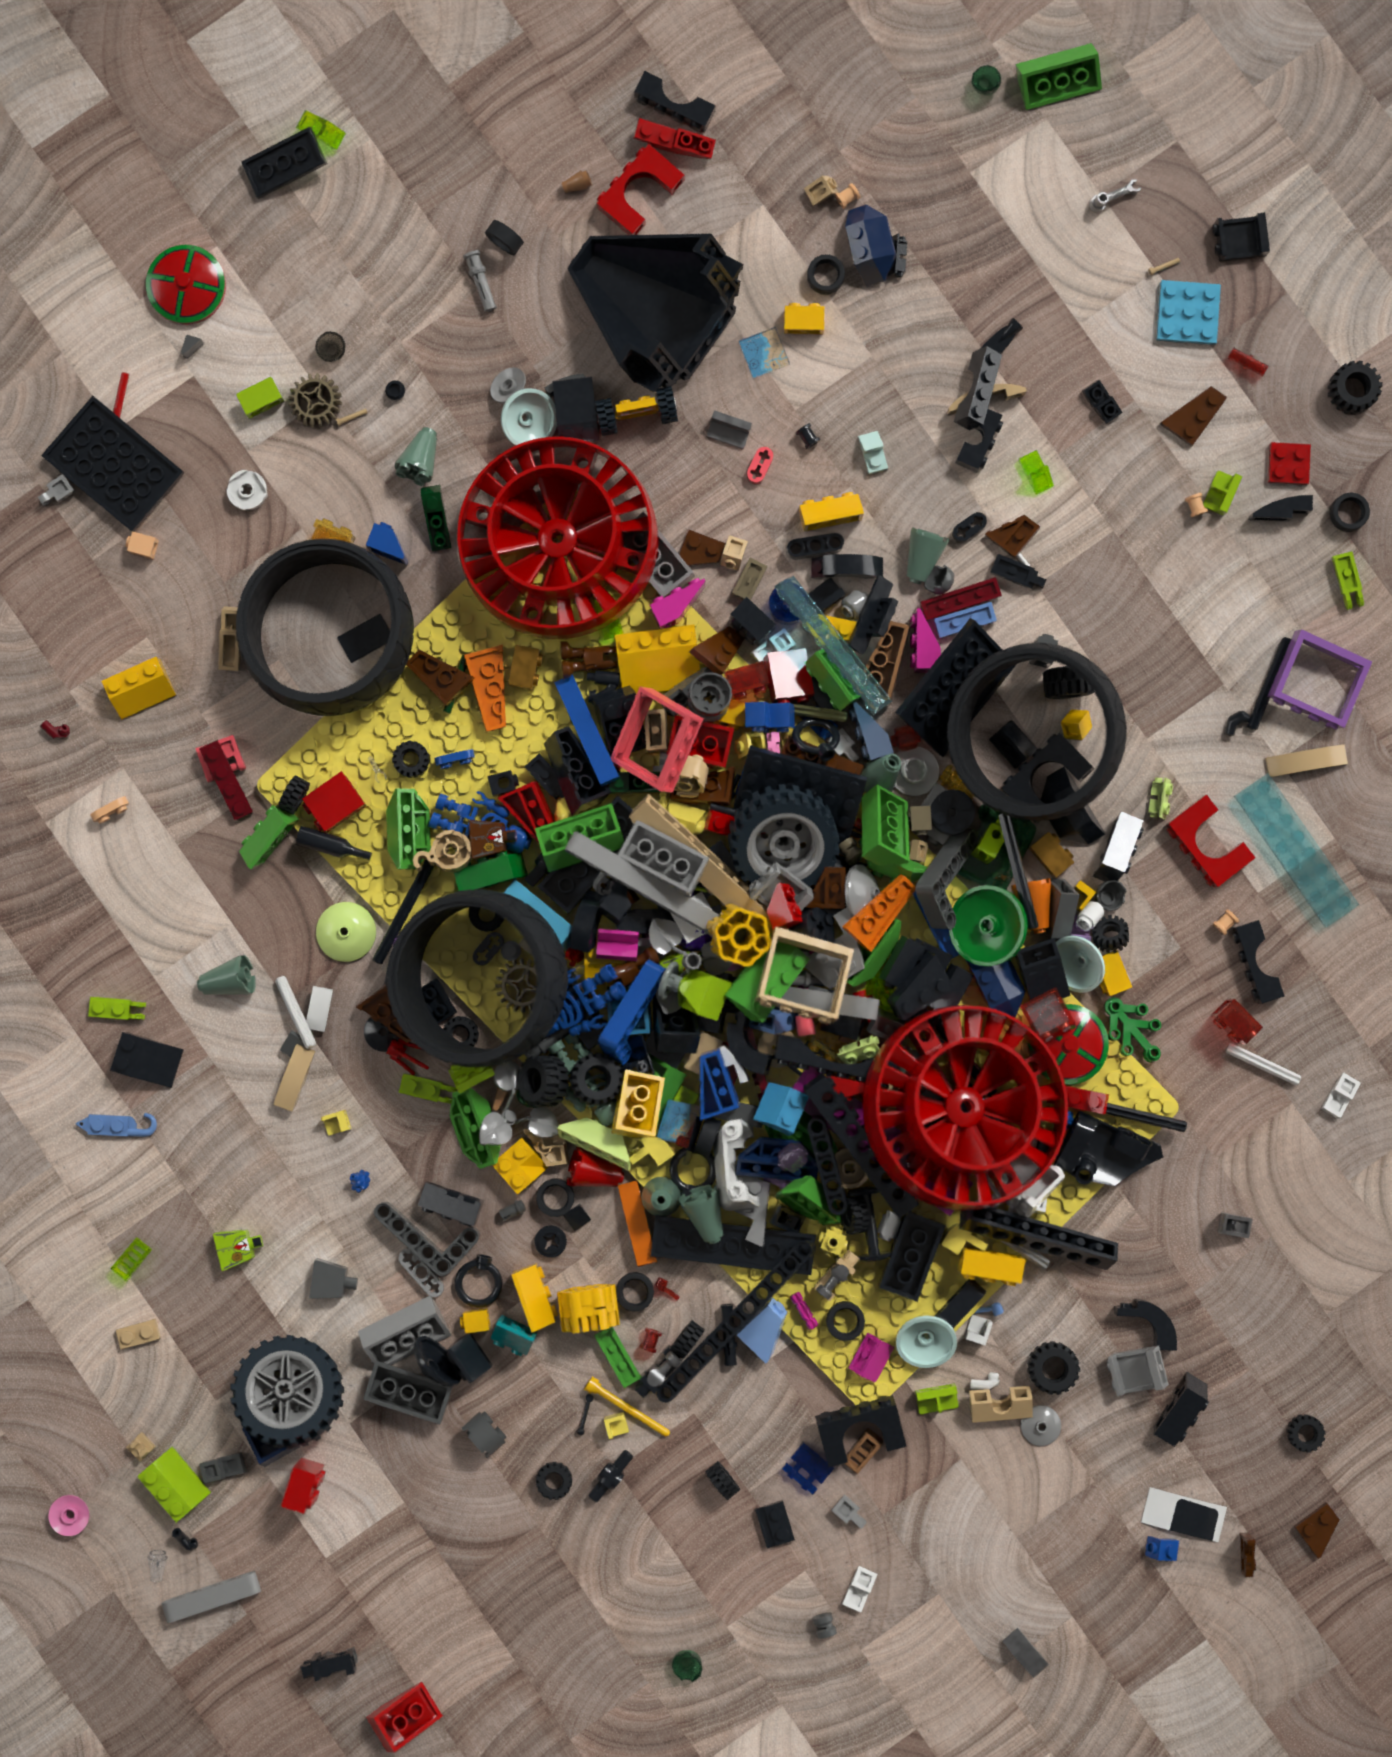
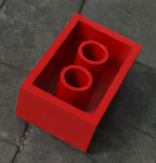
[281,1457,326,1514]

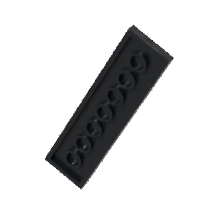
[651,1216,816,1275]

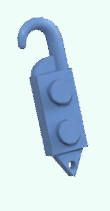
[76,1113,157,1137]

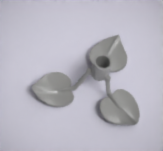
[649,918,733,1014]
[479,1061,559,1145]

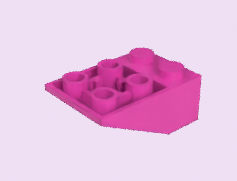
[650,578,705,629]
[910,608,941,673]

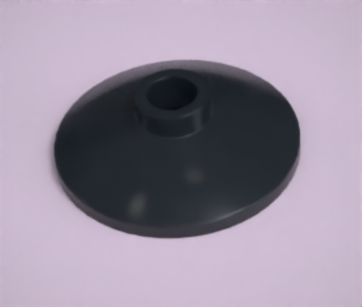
[364,1018,401,1052]

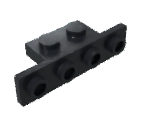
[848,575,899,654]

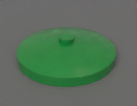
[949,885,1027,966]

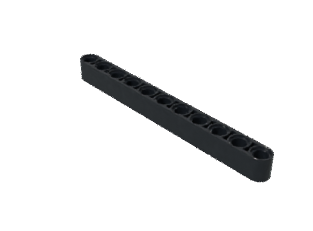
[656,1239,816,1403]

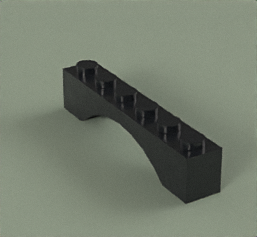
[773,1034,898,1087]

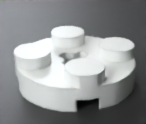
[227,470,268,511]

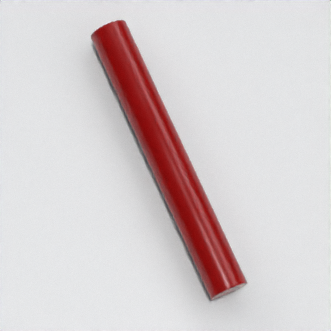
[113,372,129,418]

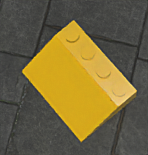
[615,624,700,695]

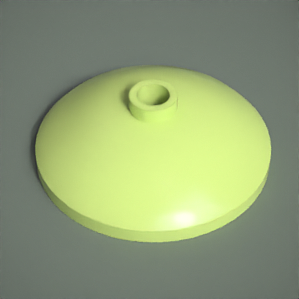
[316,902,376,962]

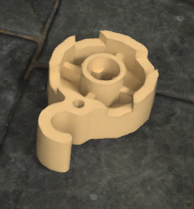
[413,830,472,872]

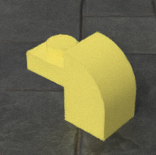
[629,1135,675,1166]
[939,1223,988,1255]

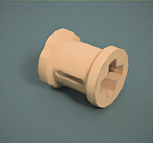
[834,183,861,209]
[1185,493,1208,518]
[1213,909,1240,935]

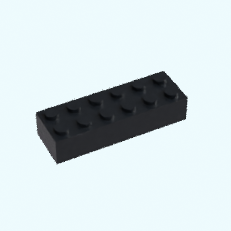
[538,796,634,914]

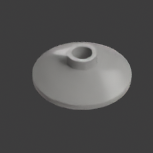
[490,367,526,403]
[1021,1405,1061,1446]

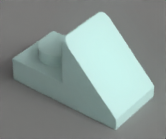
[858,431,888,474]

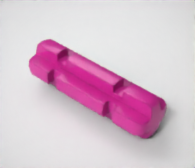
[790,1292,818,1330]

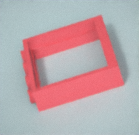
[611,687,703,793]

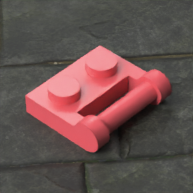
[196,735,246,783]

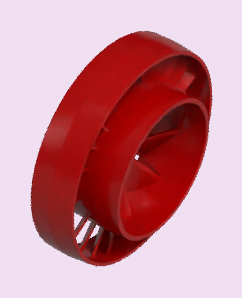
[457,437,658,639]
[863,1005,1068,1211]

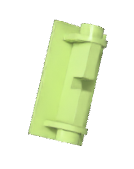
[1148,777,1173,820]
[837,1036,880,1064]

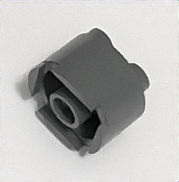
[461,1411,507,1458]

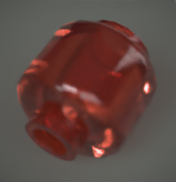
[891,725,921,752]

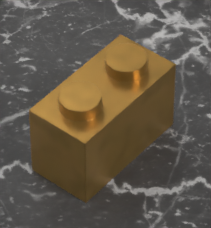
[508,645,543,691]
[1029,832,1075,878]

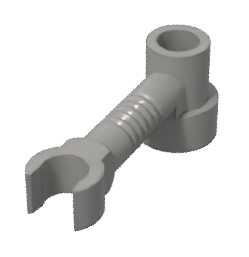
[1089,179,1141,213]

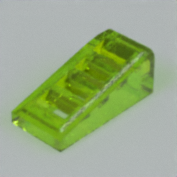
[110,1237,152,1282]

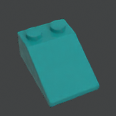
[490,1315,538,1357]

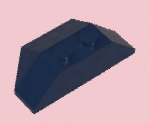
[845,204,896,287]
[965,959,1026,1018]
[736,1137,818,1181]

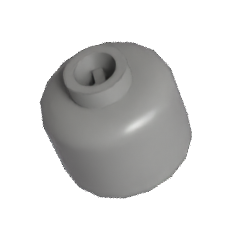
[841,590,868,620]

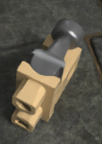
[813,1250,859,1301]

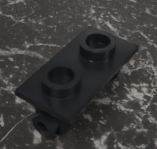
[887,234,908,277]

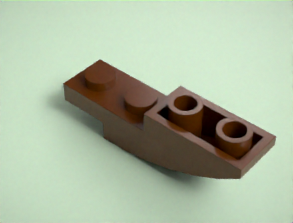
[781,736,864,775]

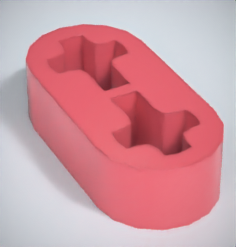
[747,447,773,484]

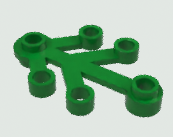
[1104,997,1161,1063]

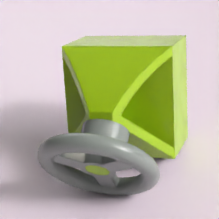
[658,961,732,1021]

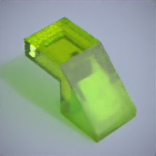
[296,110,346,150]

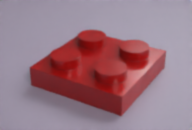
[1268,442,1311,485]

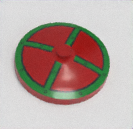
[146,245,226,325]
[1028,1004,1109,1085]

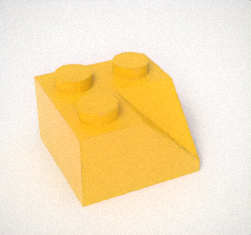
[492,1137,549,1195]

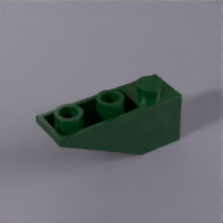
[421,485,452,551]
[608,771,662,794]

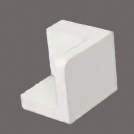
[964,1315,993,1345]

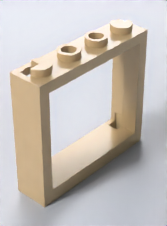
[755,927,854,1024]

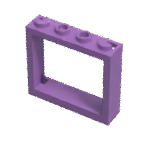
[1267,629,1372,730]

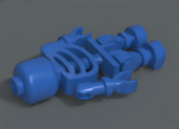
[429,791,532,858]
[546,964,627,1037]

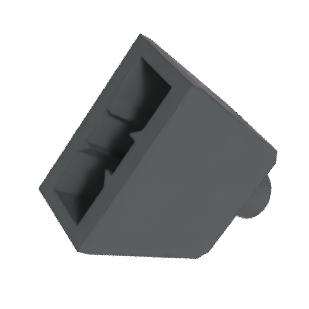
[309,1258,358,1299]

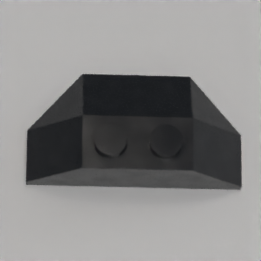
[1041,766,1106,845]

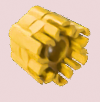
[706,904,771,967]
[557,1284,620,1333]

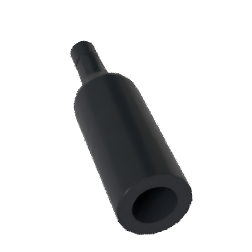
[296,826,372,860]

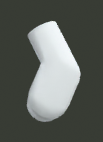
[971,1372,1000,1390]

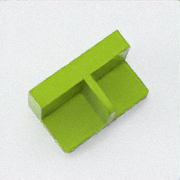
[236,377,285,419]
[1203,470,1243,516]
[915,1383,959,1414]

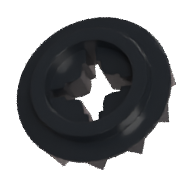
[535,1225,567,1258]

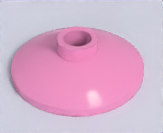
[49,1495,89,1536]

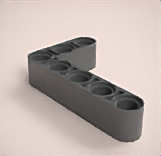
[916,829,979,930]
[374,1201,480,1276]

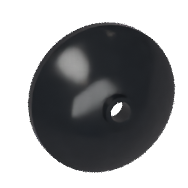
[414,1336,462,1387]

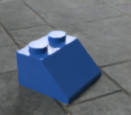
[366,522,408,565]

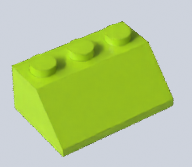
[137,1446,211,1523]

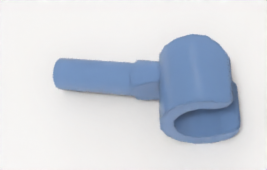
[975,1302,1004,1316]

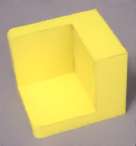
[321,1109,352,1135]
[604,1412,629,1440]

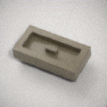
[732,557,768,600]

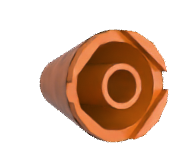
[1011,878,1051,934]

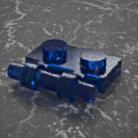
[782,1442,834,1495]

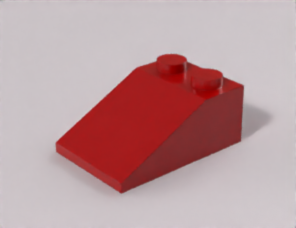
[366,1682,443,1753]

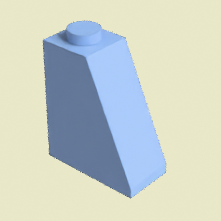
[737,1298,787,1364]

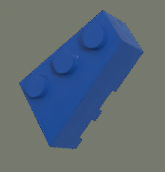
[700,1047,740,1120]

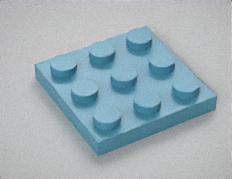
[1156,280,1221,345]

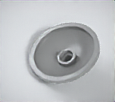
[845,864,880,918]

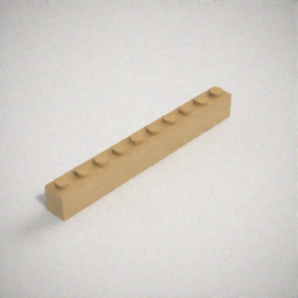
[629,794,789,935]

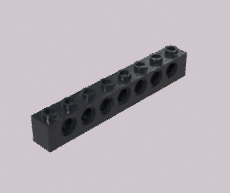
[803,1072,919,1218]
[959,1201,1118,1270]

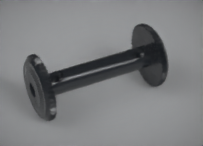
[848,1186,892,1262]

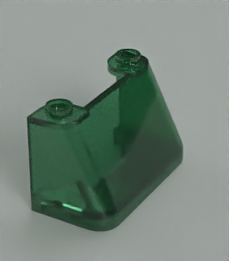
[956,804,1036,890]

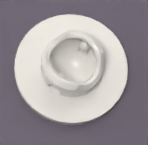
[894,746,939,796]

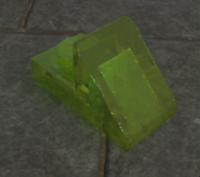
[1018,450,1054,495]
[864,969,895,1011]

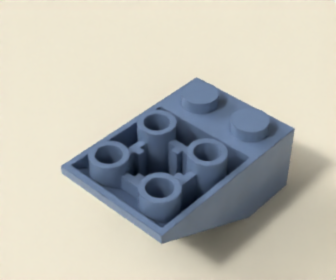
[849,702,894,762]

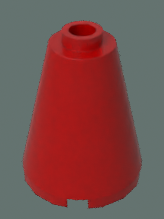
[567,1146,624,1187]

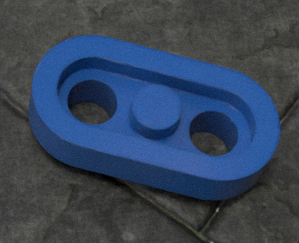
[434,749,475,769]

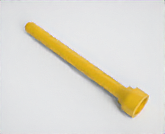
[584,1376,670,1437]

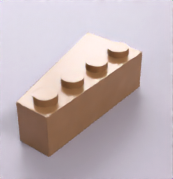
[856,621,910,706]

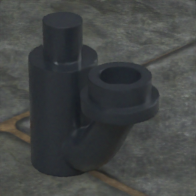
[587,670,620,705]

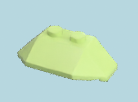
[557,1117,631,1171]

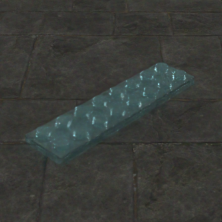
[775,576,893,714]
[1234,773,1359,927]

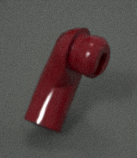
[40,720,70,739]

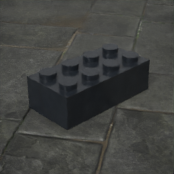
[878,1211,946,1302]

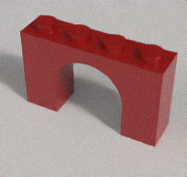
[597,144,685,235]
[1166,794,1256,888]

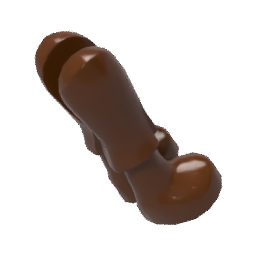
[560,641,618,679]
[607,946,660,990]

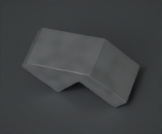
[1003,1628,1049,1678]

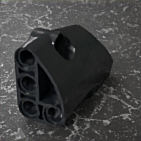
[1053,1110,1164,1186]

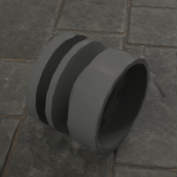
[688,673,732,722]

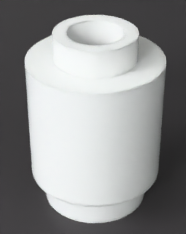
[1076,902,1104,931]
[877,1210,902,1242]

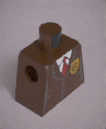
[469,820,517,859]

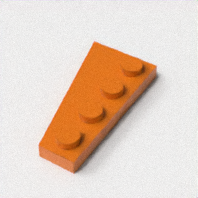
[464,645,506,733]
[842,874,916,952]

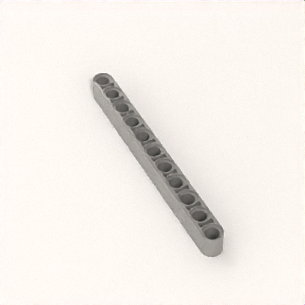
[564,831,746,944]

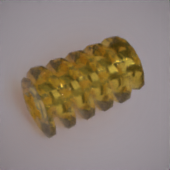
[936,763,975,800]

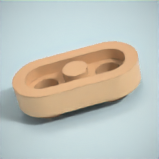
[90,796,129,824]

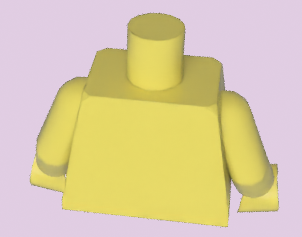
[658,792,711,836]

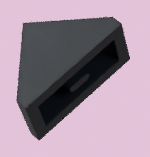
[769,1203,806,1232]

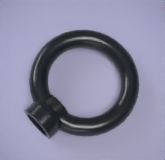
[792,718,840,762]
[669,1146,716,1196]
[454,1254,503,1307]

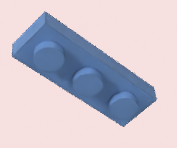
[934,602,997,639]

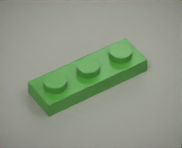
[594,1327,641,1388]

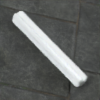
[275,976,316,1049]
[1226,1043,1301,1085]

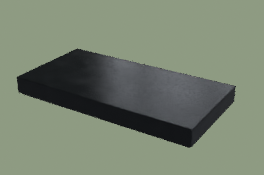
[241,126,328,199]

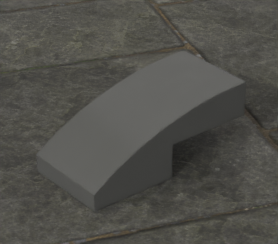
[199,1452,247,1483]

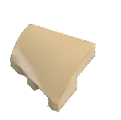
[524,1123,569,1167]

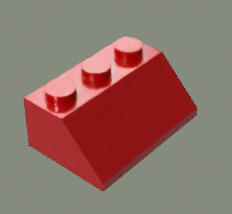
[666,715,734,768]

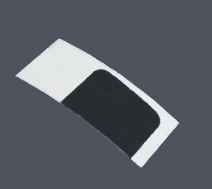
[1141,1487,1227,1542]

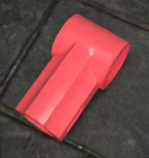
[795,1016,816,1036]

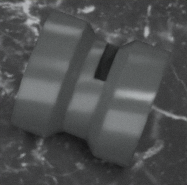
[812,1612,837,1639]

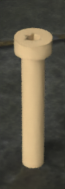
[1148,258,1180,276]
[336,409,368,426]

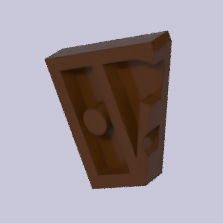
[985,515,1040,559]
[679,530,726,565]
[806,867,846,909]
[1294,1502,1340,1559]
[1240,1532,1256,1577]

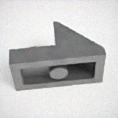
[1218,1212,1253,1238]

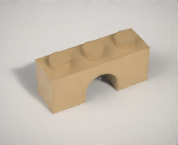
[969,1386,1033,1423]

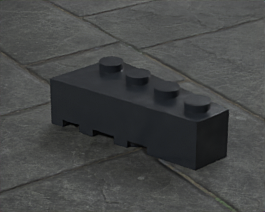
[544,726,611,816]

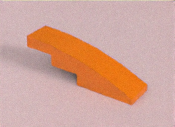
[618,1180,657,1267]

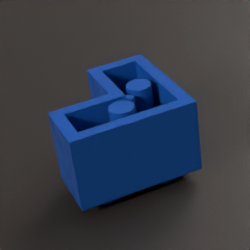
[745,702,795,734]

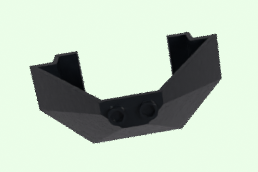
[567,233,744,393]

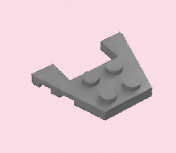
[803,908,865,989]
[716,1175,770,1247]

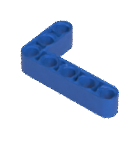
[598,960,666,1065]

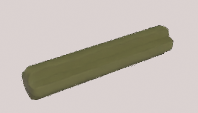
[794,704,848,722]

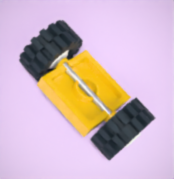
[595,386,678,436]

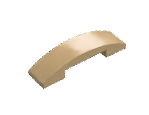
[947,384,1027,415]
[1265,745,1348,778]

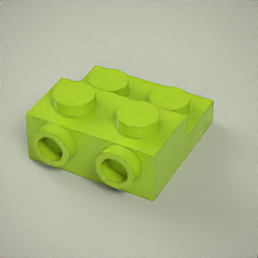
[448,1065,495,1094]

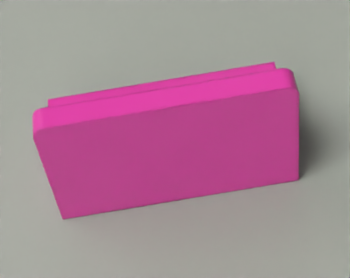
[596,929,639,961]
[848,1332,894,1382]

